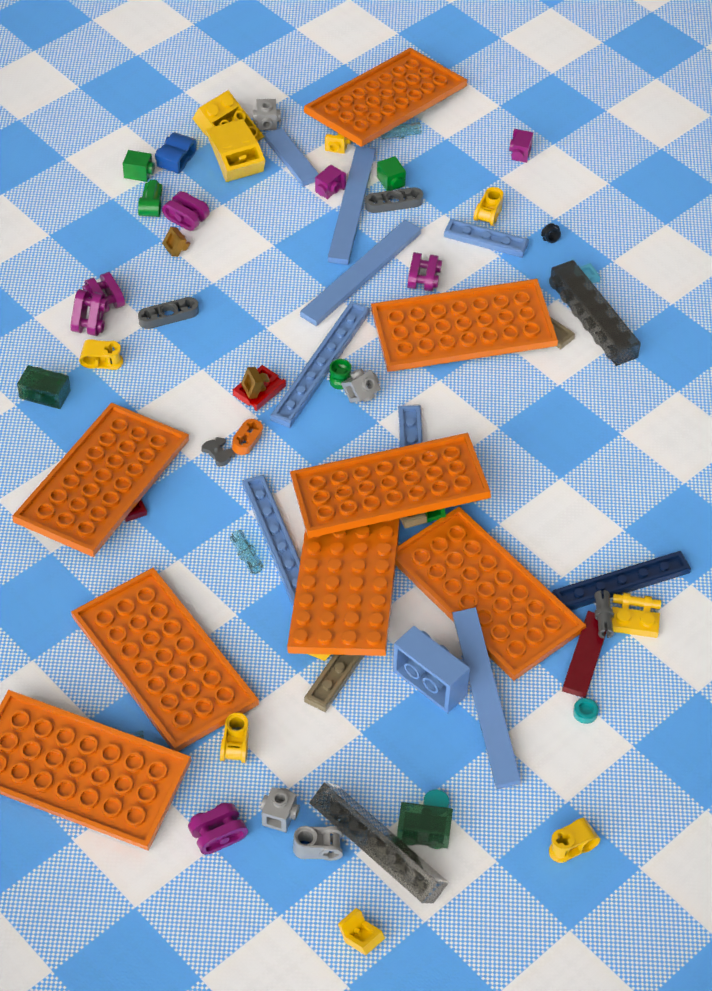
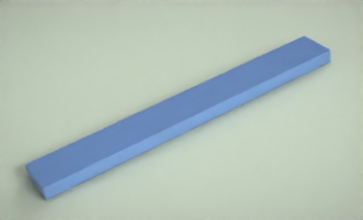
[328,146,376,265]
[300,220,421,326]
[270,301,370,428]
[242,474,300,607]
[452,607,521,789]

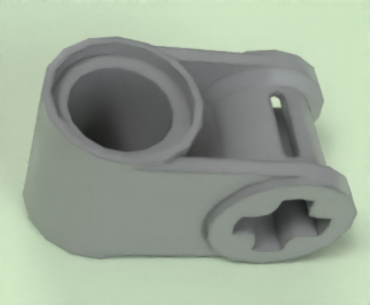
[293,826,343,861]

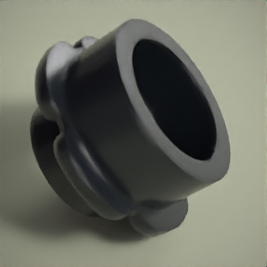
[541,223,561,243]

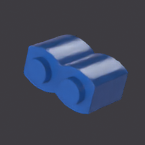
[155,132,197,174]

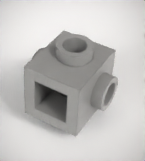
[253,99,281,130]
[341,368,381,403]
[260,787,300,833]

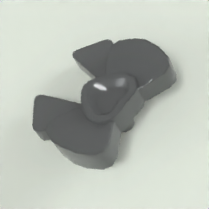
[201,437,236,467]

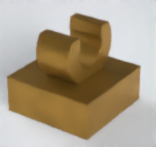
[162,227,191,257]
[241,367,270,399]

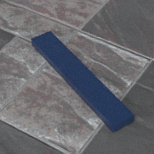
[552,551,691,610]

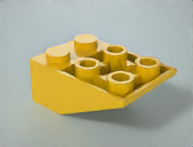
[192,90,264,141]
[205,119,265,182]

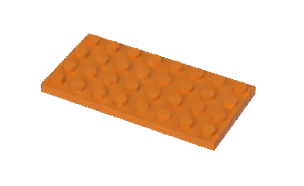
[304,48,467,147]
[371,279,558,372]
[12,403,189,557]
[290,433,491,538]
[396,506,586,681]
[287,518,401,656]
[71,567,259,752]
[0,690,192,851]

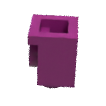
[509,129,534,163]
[315,165,346,199]

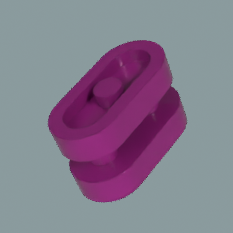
[162,191,210,231]
[407,252,442,292]
[82,272,125,313]
[70,289,108,336]
[188,803,248,855]

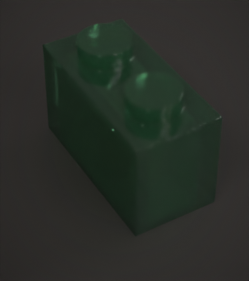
[17,365,71,409]
[397,802,453,849]

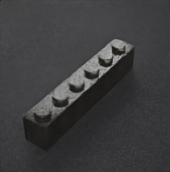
[549,260,641,366]
[309,782,449,903]

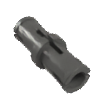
[594,590,614,638]

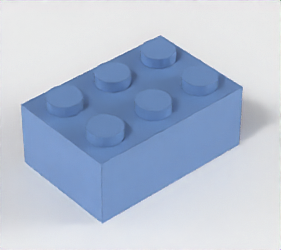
[393,626,470,714]

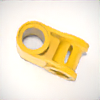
[473,187,503,226]
[79,339,123,370]
[220,713,249,763]
[549,818,600,863]

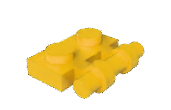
[612,593,661,638]

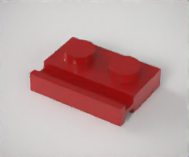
[233,365,286,411]

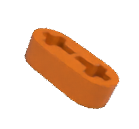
[232,419,263,455]

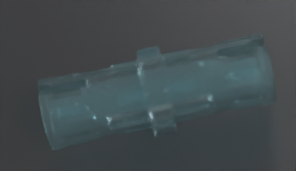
[381,122,422,140]
[230,530,264,574]

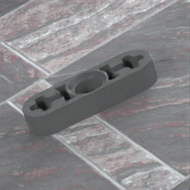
[365,187,423,213]
[138,297,199,329]

